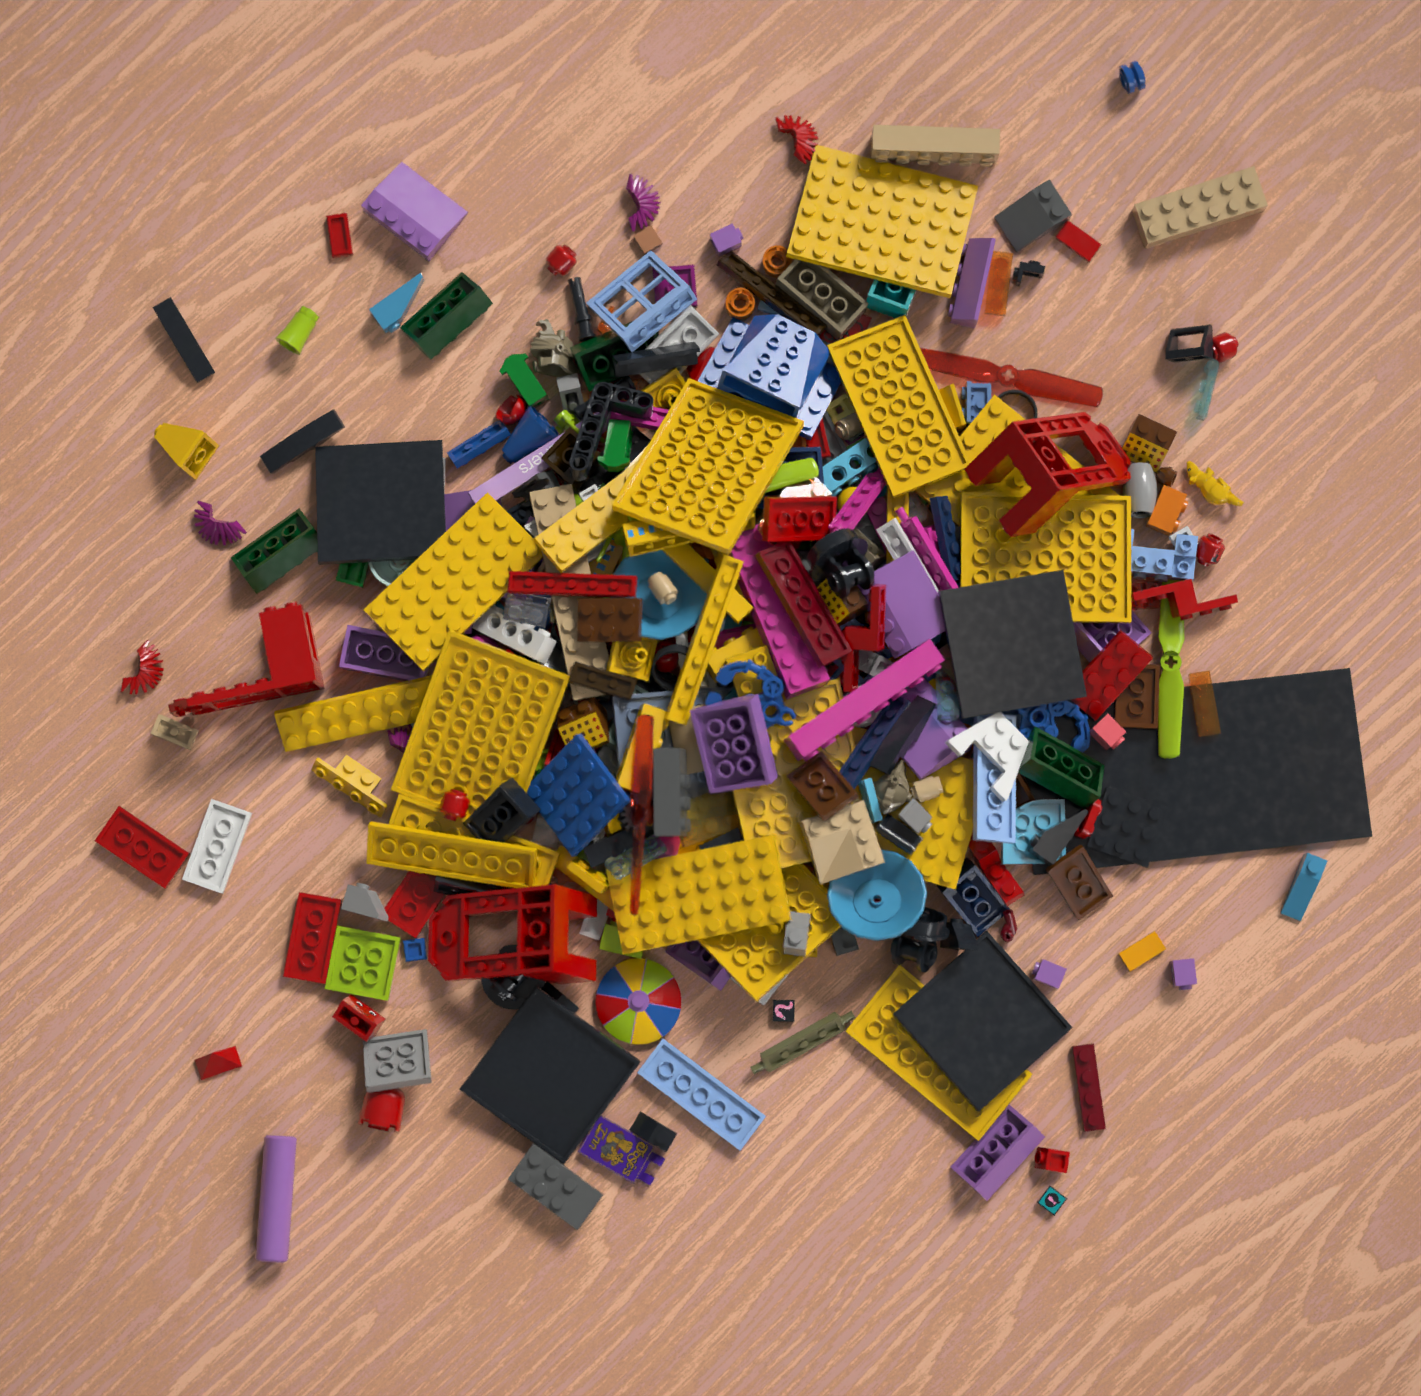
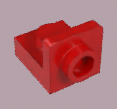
[1034,1147,1070,1173]

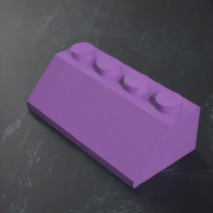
[948,238,996,329]
[951,1104,1045,1200]

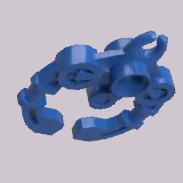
[705,659,796,729]
[1017,700,1090,753]

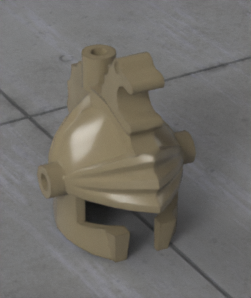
[530,319,580,377]
[873,760,912,815]

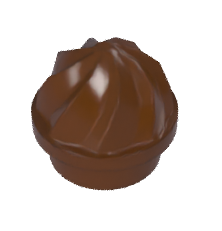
[1156,467,1177,487]

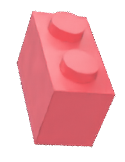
[1090,714,1126,750]

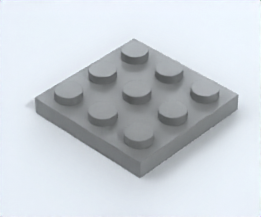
[363,1029,432,1093]

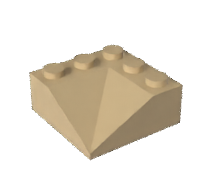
[799,800,885,884]

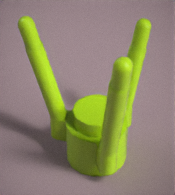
[554,410,605,443]
[596,527,629,563]

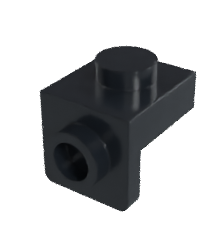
[1012,261,1045,287]

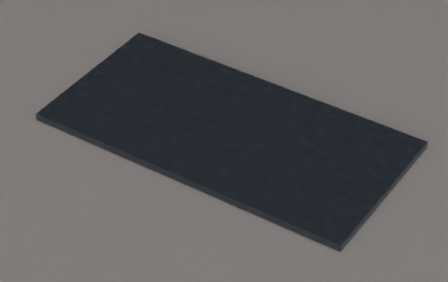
[1025,668,1372,876]

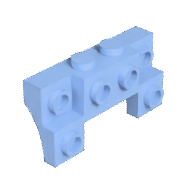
[1131,529,1198,582]

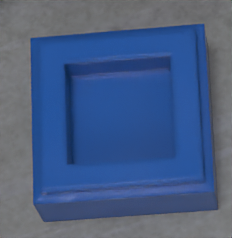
[403,938,427,962]

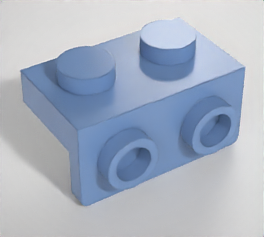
[961,381,991,426]

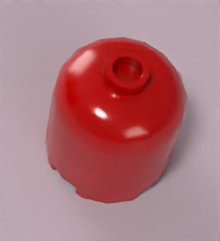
[357,1088,405,1133]

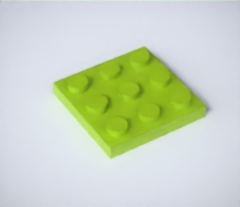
[325,926,401,1001]

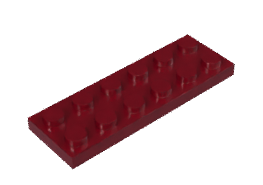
[754,541,852,668]

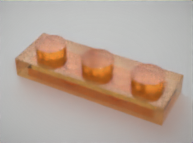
[984,251,1013,316]
[1188,670,1221,737]

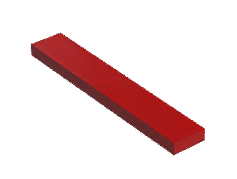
[507,571,638,598]

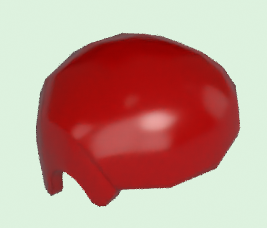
[495,394,527,425]

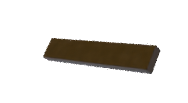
[717,251,827,336]

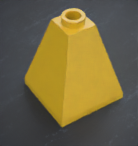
[154,423,220,480]

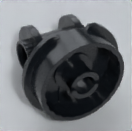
[807,528,874,599]
[890,907,950,973]
[481,945,545,1009]

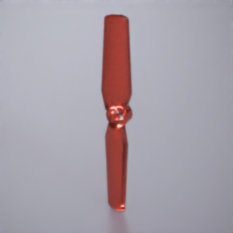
[920,348,1103,407]
[629,714,654,916]

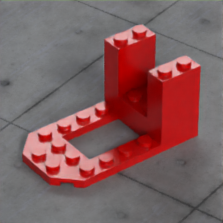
[964,412,1131,537]
[168,602,325,717]
[428,884,597,984]

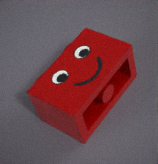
[332,994,386,1042]

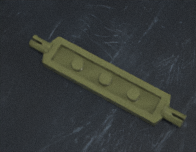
[750,1011,855,1075]

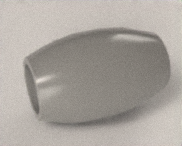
[1123,463,1157,518]

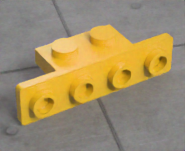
[311,755,387,817]
[556,845,614,911]

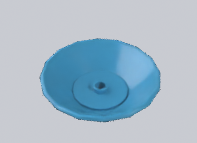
[613,550,707,640]
[827,850,927,941]

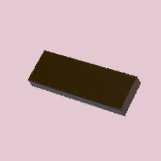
[568,661,637,701]

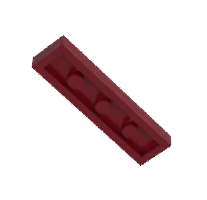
[1072,1043,1106,1132]

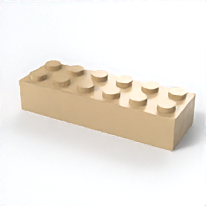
[871,125,1000,167]
[1132,166,1268,249]

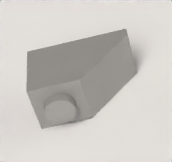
[556,373,584,421]
[898,798,932,834]
[341,882,389,922]
[784,911,811,956]

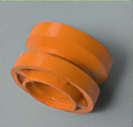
[762,245,792,278]
[725,288,755,320]

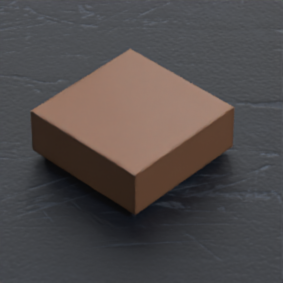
[634,225,662,255]

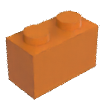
[1145,485,1188,536]

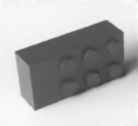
[653,748,691,837]
[508,1143,604,1230]

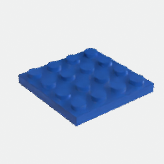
[527,734,631,856]

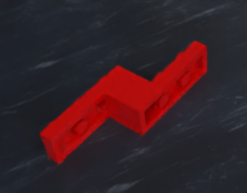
[1131,579,1238,621]
[841,584,886,692]
[968,831,1025,906]

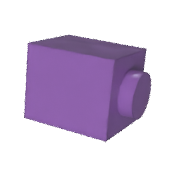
[710,223,744,257]
[1170,958,1197,990]
[1032,959,1067,989]

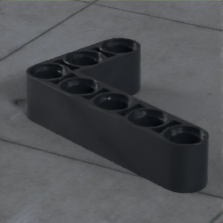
[569,382,653,481]

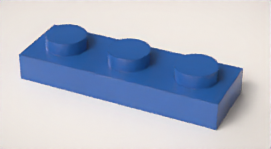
[447,420,511,469]

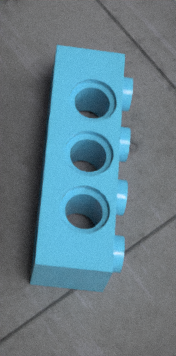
[819,438,878,496]

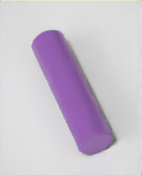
[256,1135,297,1262]

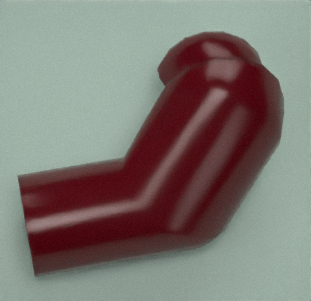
[1000,909,1018,942]

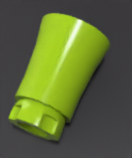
[275,306,319,355]

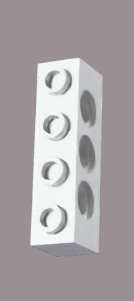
[472,605,557,664]

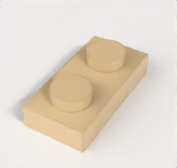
[150,714,199,750]

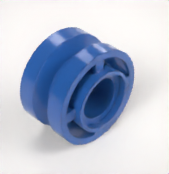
[1119,61,1146,94]

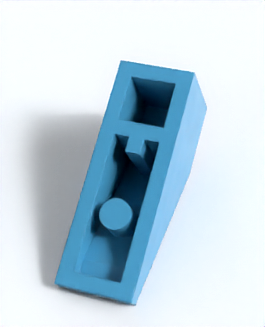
[369,273,424,334]
[1280,853,1327,921]

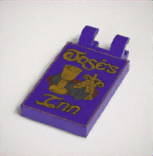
[578,1115,665,1185]

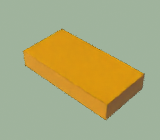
[1118,931,1166,972]

